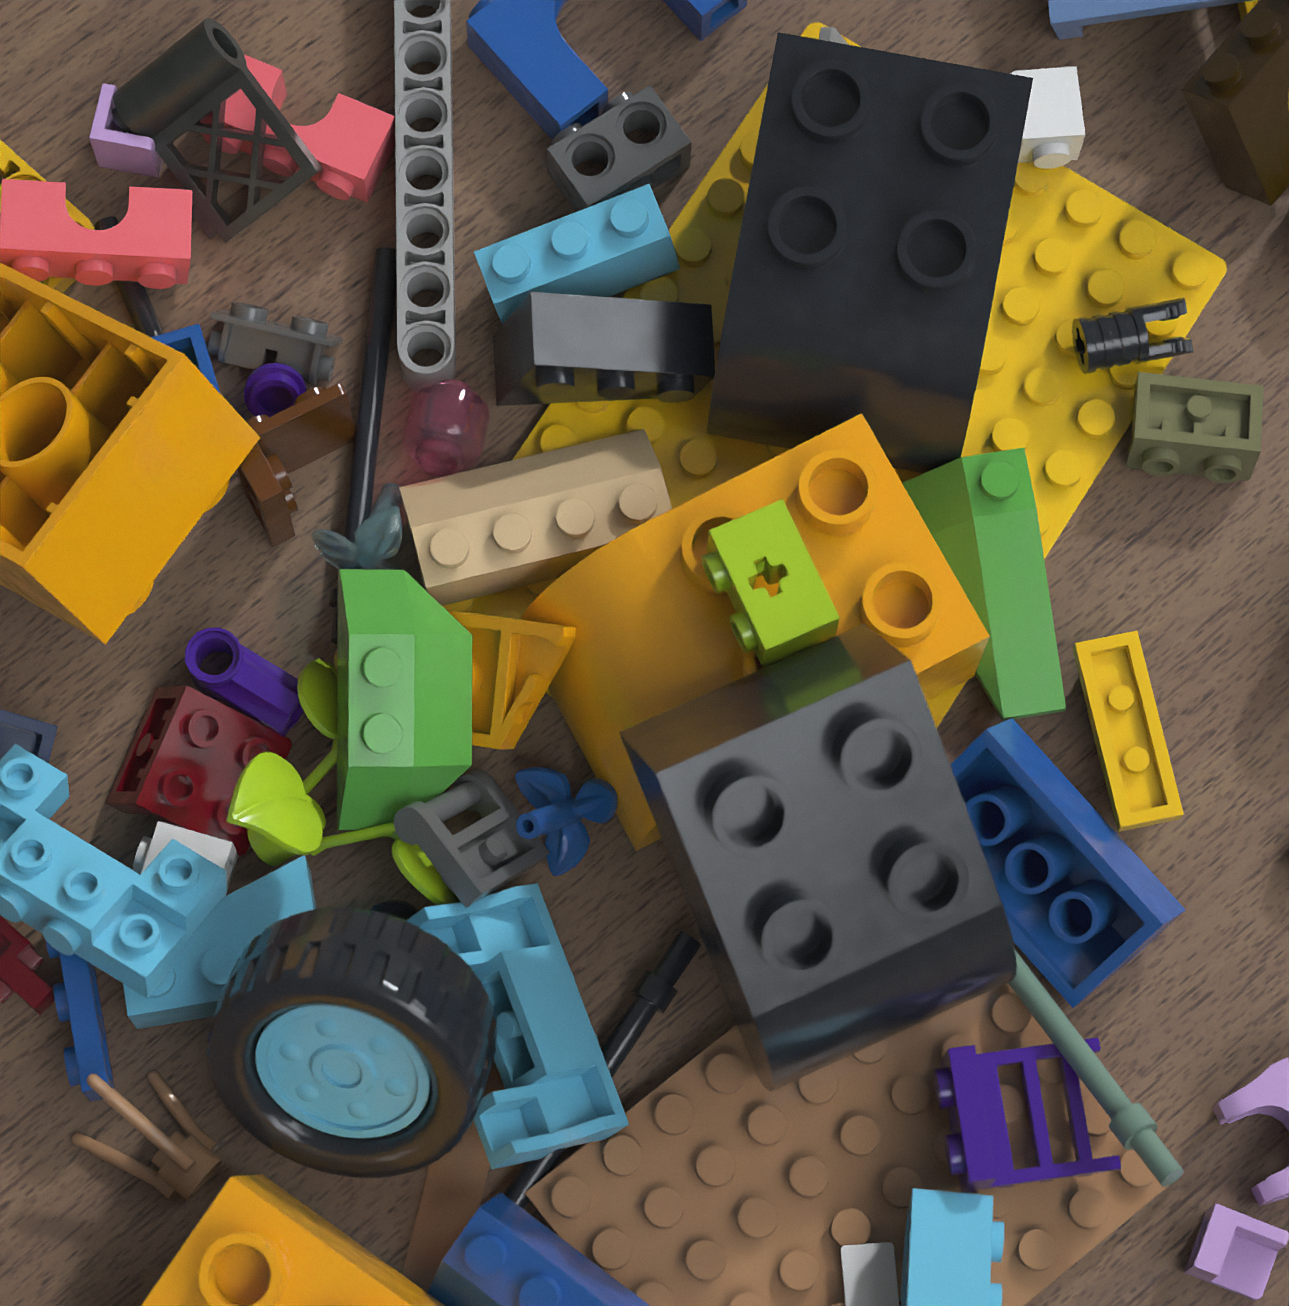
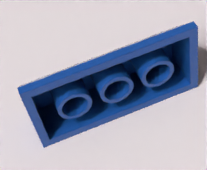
[950,718,1186,1008]
[427,1192,650,1306]

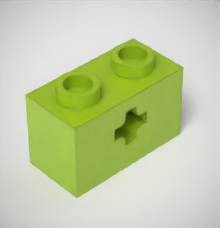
[701,499,840,668]

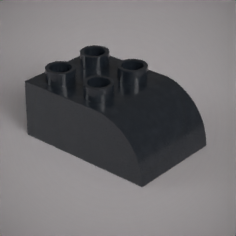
[707,32,1033,473]
[619,624,1017,1091]

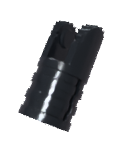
[1072,297,1194,374]

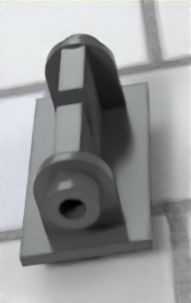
[208,302,343,385]

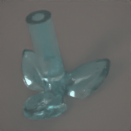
[311,483,404,570]

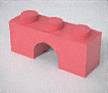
[200,55,396,203]
[0,179,192,289]

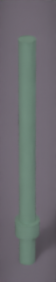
[1008,950,1184,1187]

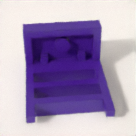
[934,1037,1121,1193]

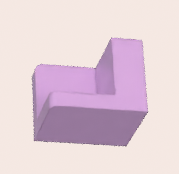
[89,83,163,178]
[1184,1203,1289,1300]

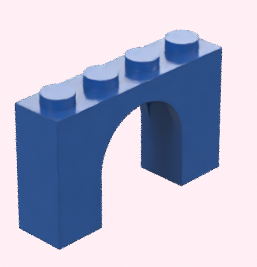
[466,0,747,140]

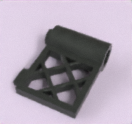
[112,18,323,243]

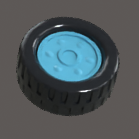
[207,899,497,1178]

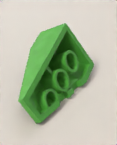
[902,448,1066,721]

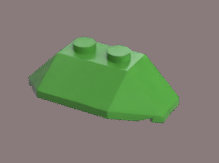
[337,569,472,830]

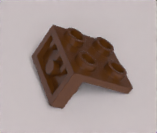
[236,383,355,547]

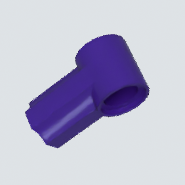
[185,627,304,737]

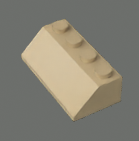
[399,429,672,606]

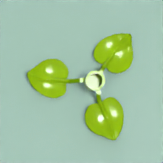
[227,658,461,905]

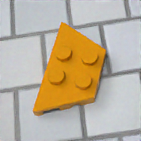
[446,609,576,750]

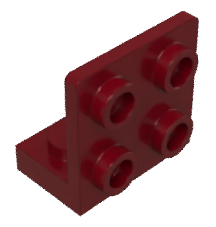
[106,685,292,856]

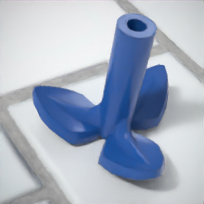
[515,767,618,876]

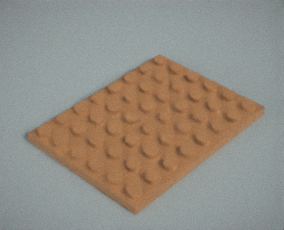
[525,983,1184,1306]

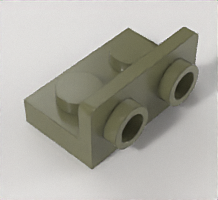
[1126,372,1264,483]

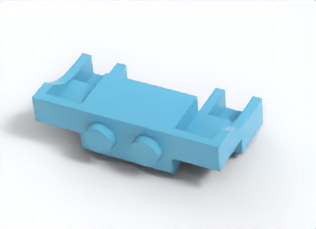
[0,744,227,999]
[407,883,629,1169]

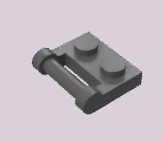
[394,769,550,908]

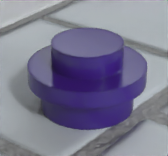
[244,363,307,417]

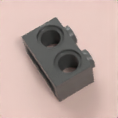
[547,85,692,212]

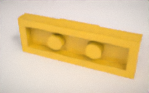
[1073,631,1184,832]

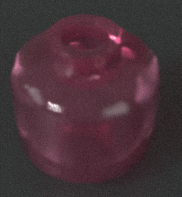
[402,379,490,476]

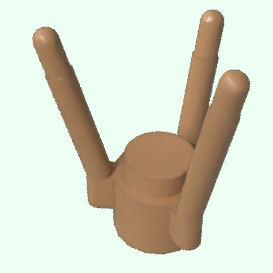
[72,1070,222,1201]

